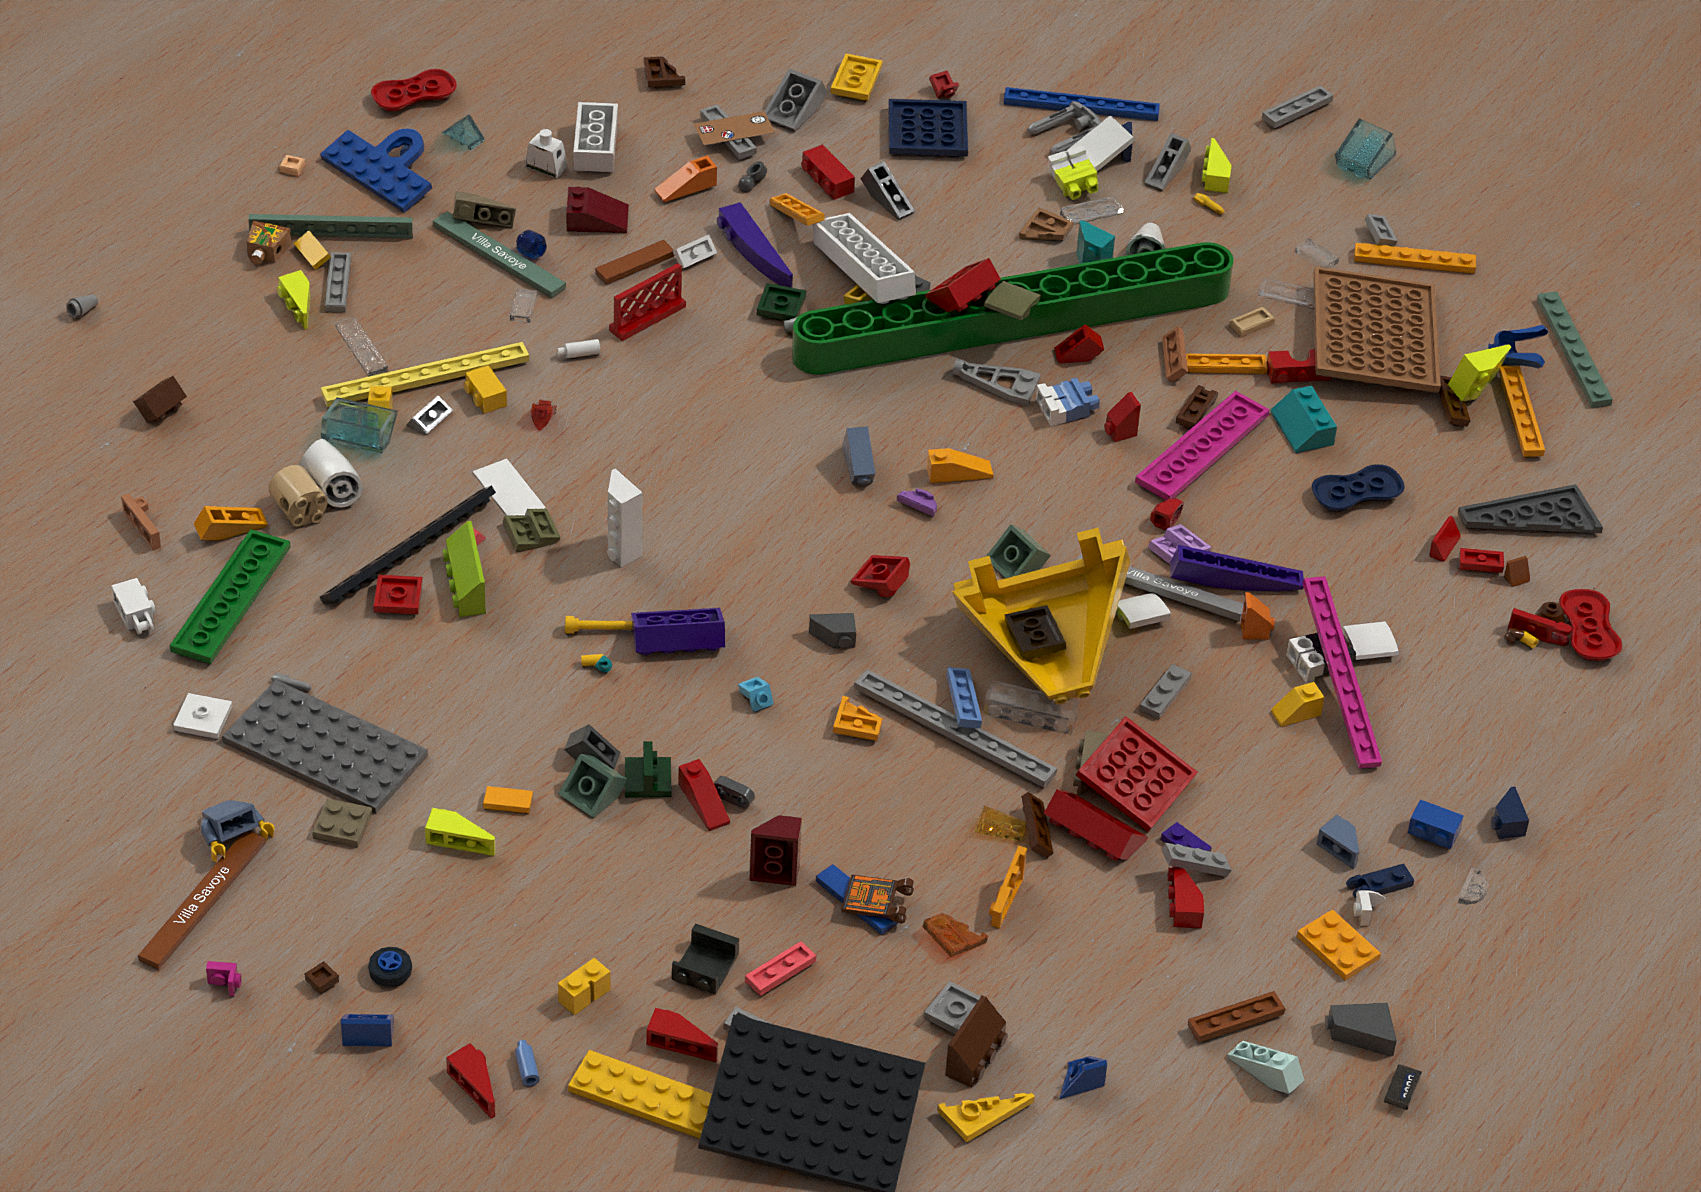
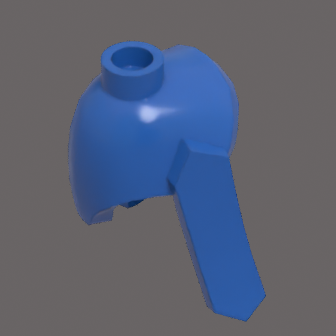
[1488,325,1549,369]

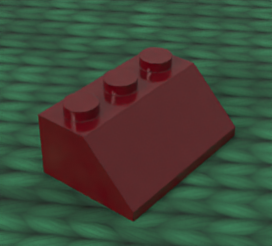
[749,815,802,886]

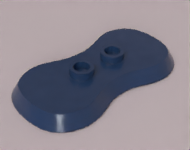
[1312,464,1405,512]

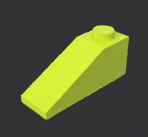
[425,808,495,856]

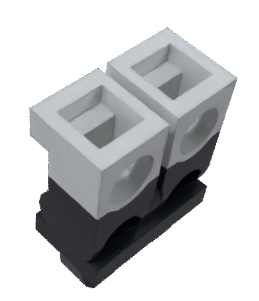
[1286,633,1356,684]

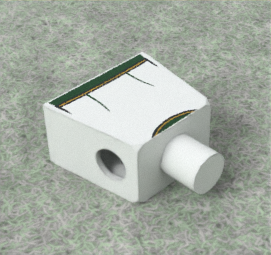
[525,129,567,178]

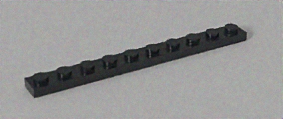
[319,485,496,604]

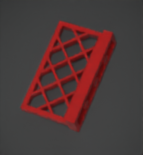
[609,263,686,341]

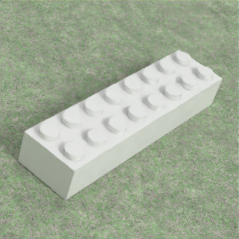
[813,213,916,304]

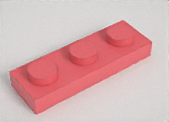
[745,941,816,996]

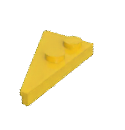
[937,1093,1035,1142]

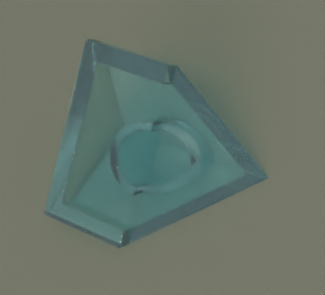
[442,114,485,150]

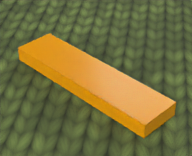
[769,193,825,226]
[1186,353,1267,374]

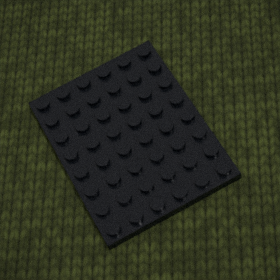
[698,1014,925,1192]

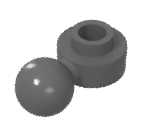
[738,161,767,192]

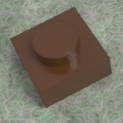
[304,961,339,994]

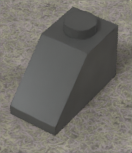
[809,613,856,648]
[564,724,621,769]

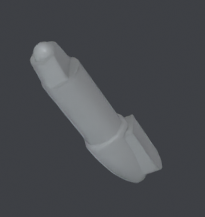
[271,673,312,691]

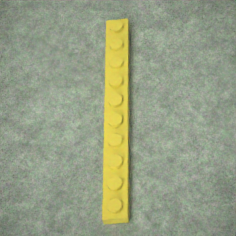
[321,342,529,407]

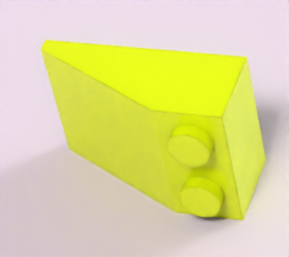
[1448,344,1511,402]

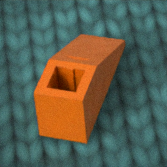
[654,155,717,202]

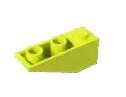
[1201,138,1232,193]
[277,270,311,329]

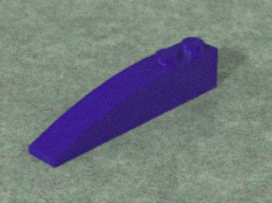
[717,202,793,288]
[1170,545,1304,591]

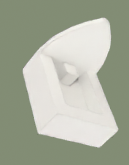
[1353,890,1386,926]

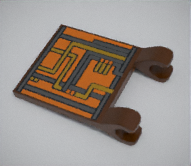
[842,874,914,924]

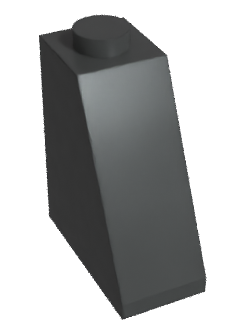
[1325,1003,1397,1056]

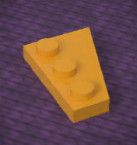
[989,845,1027,929]

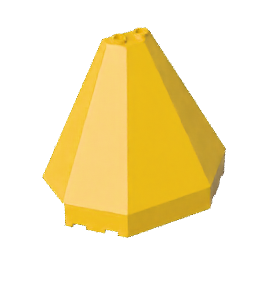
[952,528,1130,704]

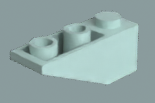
[1227,1041,1304,1094]

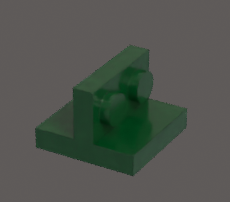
[625,741,672,798]

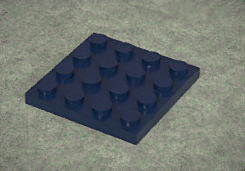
[888,99,968,157]

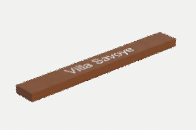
[138,830,266,970]

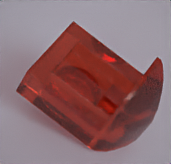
[531,399,557,430]

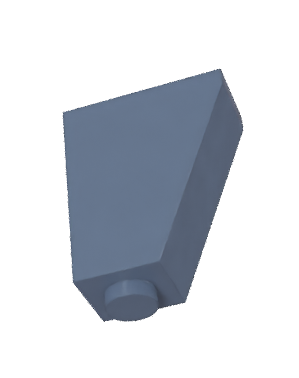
[842,426,875,485]

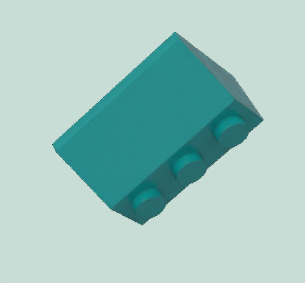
[1270,385,1337,453]

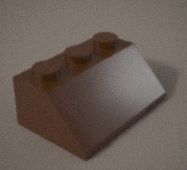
[945,995,1008,1087]

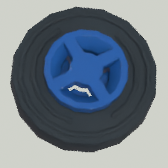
[368,947,412,987]

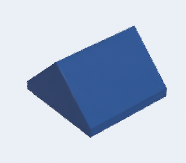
[341,1014,394,1046]

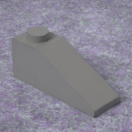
[1145,133,1192,191]

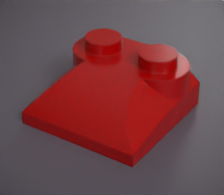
[851,555,910,598]

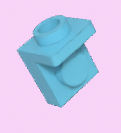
[738,677,773,711]

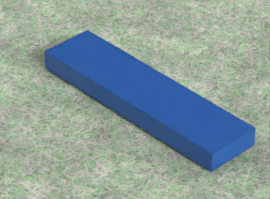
[816,864,897,935]

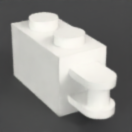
[111,578,156,635]

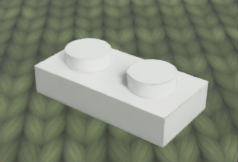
[673,234,717,269]

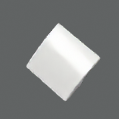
[1116,593,1171,629]
[1343,621,1399,660]

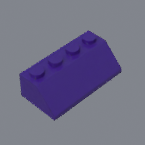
[631,608,725,655]

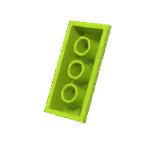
[442,521,486,617]

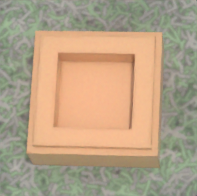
[279,155,305,176]

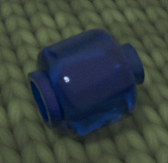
[516,230,547,259]

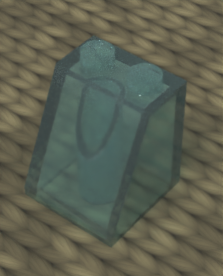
[1335,118,1396,180]

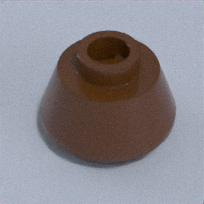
[1535,602,1565,623]

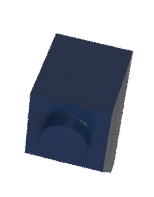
[1491,787,1529,839]

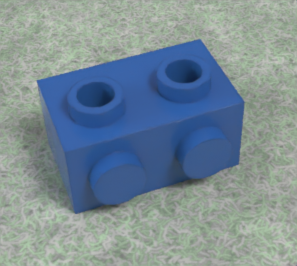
[1408,799,1464,849]

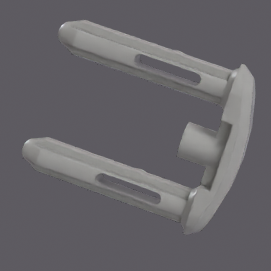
[1027,101,1102,155]

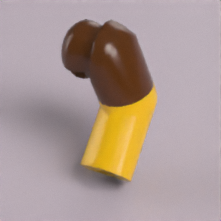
[1504,628,1539,649]

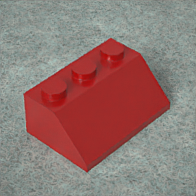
[924,258,1001,312]

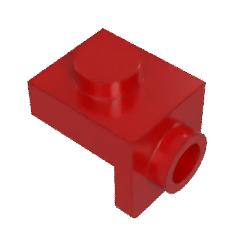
[929,70,960,99]

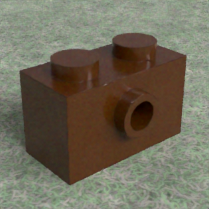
[133,376,187,423]

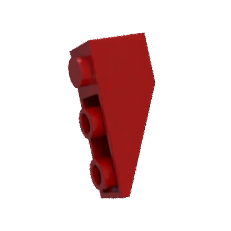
[1167,866,1204,928]

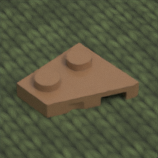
[1019,207,1073,240]

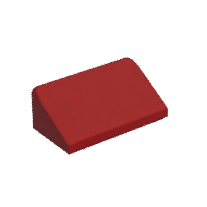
[1429,516,1461,562]

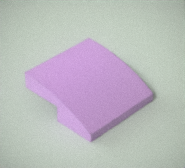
[1148,524,1212,564]

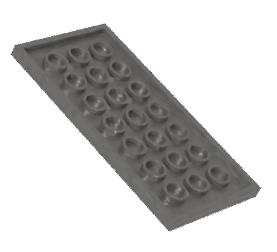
[222,679,428,814]

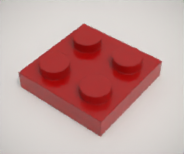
[373,575,423,614]

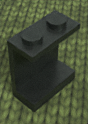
[671,923,739,995]

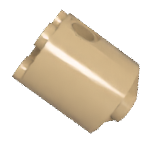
[269,465,327,527]

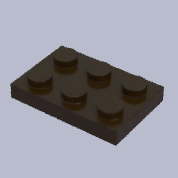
[1004,605,1066,659]

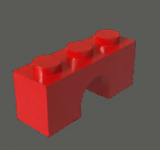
[1267,349,1332,383]

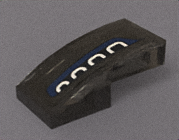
[1384,1064,1422,1110]

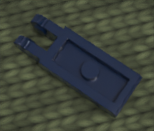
[1346,863,1414,899]

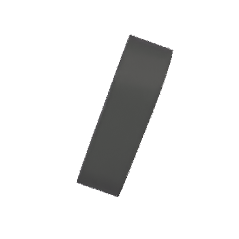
[714,776,755,808]

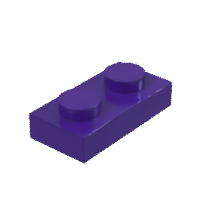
[1161,822,1212,852]

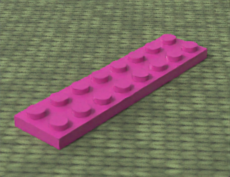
[1135,391,1270,500]

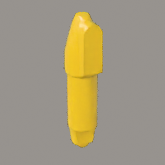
[1193,193,1225,215]

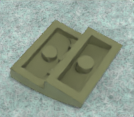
[984,281,1041,320]
[503,509,561,551]

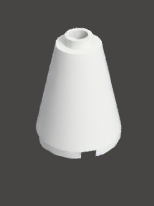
[1125,223,1166,256]

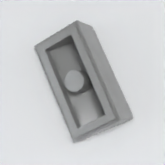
[407,395,453,435]

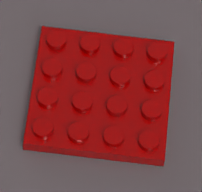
[1075,716,1198,832]

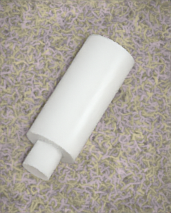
[558,339,600,359]

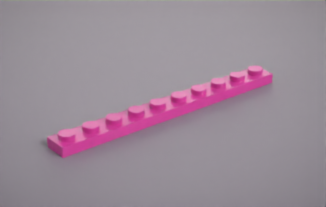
[1303,576,1382,769]

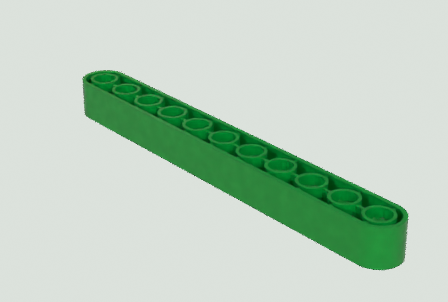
[792,242,1234,375]

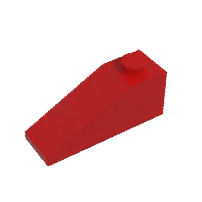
[678,759,730,831]
[646,1008,718,1063]
[446,1043,495,1119]

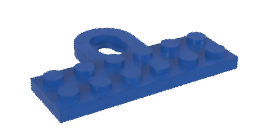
[320,129,432,213]

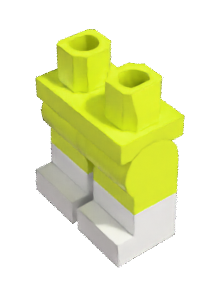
[1048,145,1099,200]

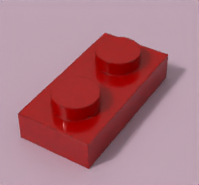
[1459,548,1504,573]

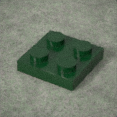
[756,283,807,321]

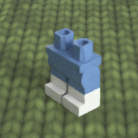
[1036,378,1100,426]

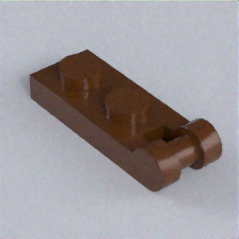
[1175,385,1218,429]

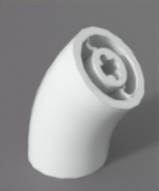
[299,439,363,507]

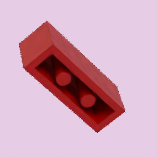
[801,144,855,200]

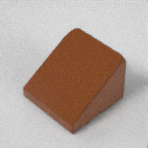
[1504,556,1530,587]

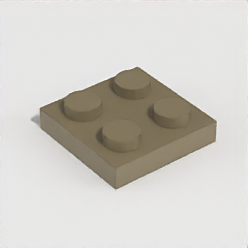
[312,798,373,848]

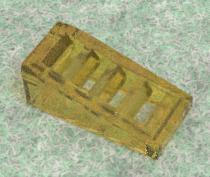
[974,805,1027,841]

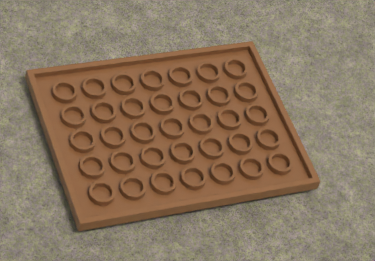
[1313,266,1441,393]

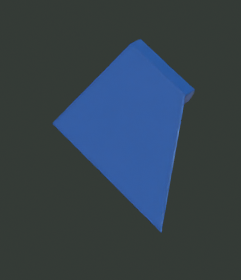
[1059,1056,1107,1099]

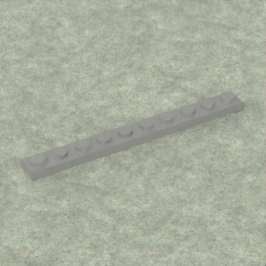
[854,669,1057,788]

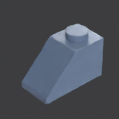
[1317,814,1359,869]

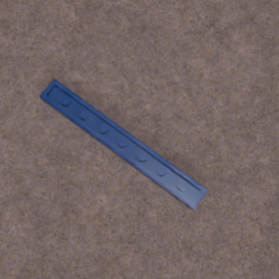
[1004,87,1160,121]

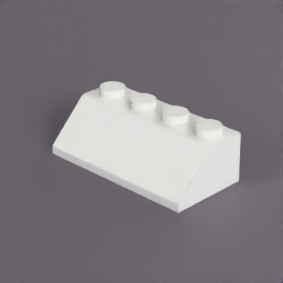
[607,469,643,567]

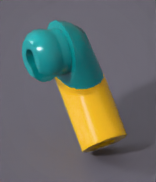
[581,654,612,672]

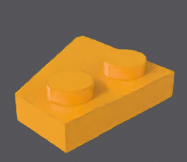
[833,696,883,741]

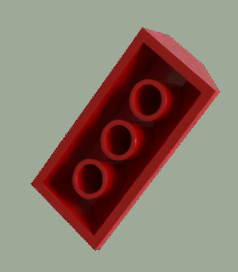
[1044,789,1148,861]

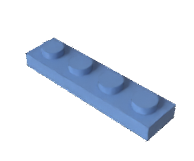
[946,667,982,728]

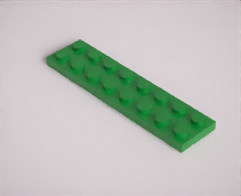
[170,529,291,664]

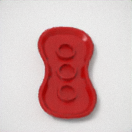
[371,69,457,112]
[1559,589,1622,661]

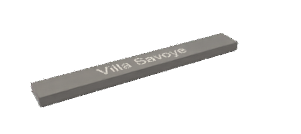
[1077,553,1243,621]

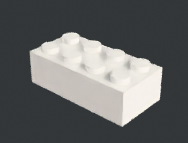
[573,102,618,172]

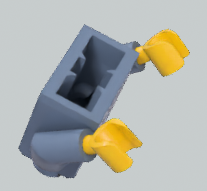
[200,800,275,862]

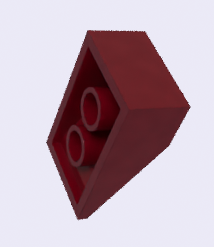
[566,187,629,233]

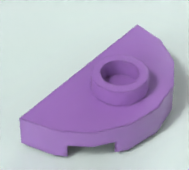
[897,489,937,517]

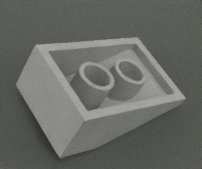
[765,69,828,131]

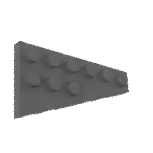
[1458,484,1603,533]

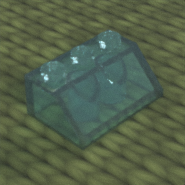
[321,397,397,454]

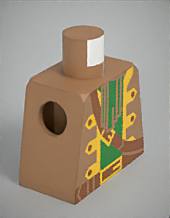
[247,221,291,265]

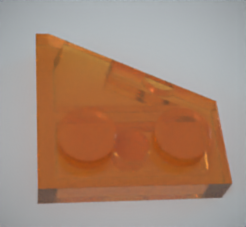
[922,913,988,957]

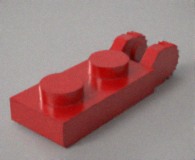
[1507,608,1572,646]

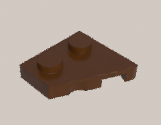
[644,56,685,87]

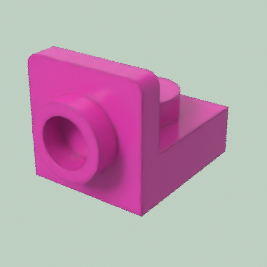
[206,961,242,996]

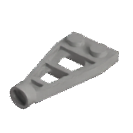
[952,359,1041,406]

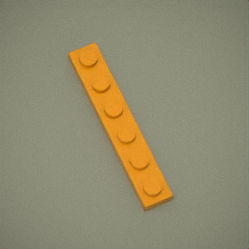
[1354,243,1476,274]
[1498,365,1545,457]

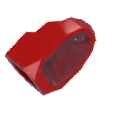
[1150,498,1184,530]

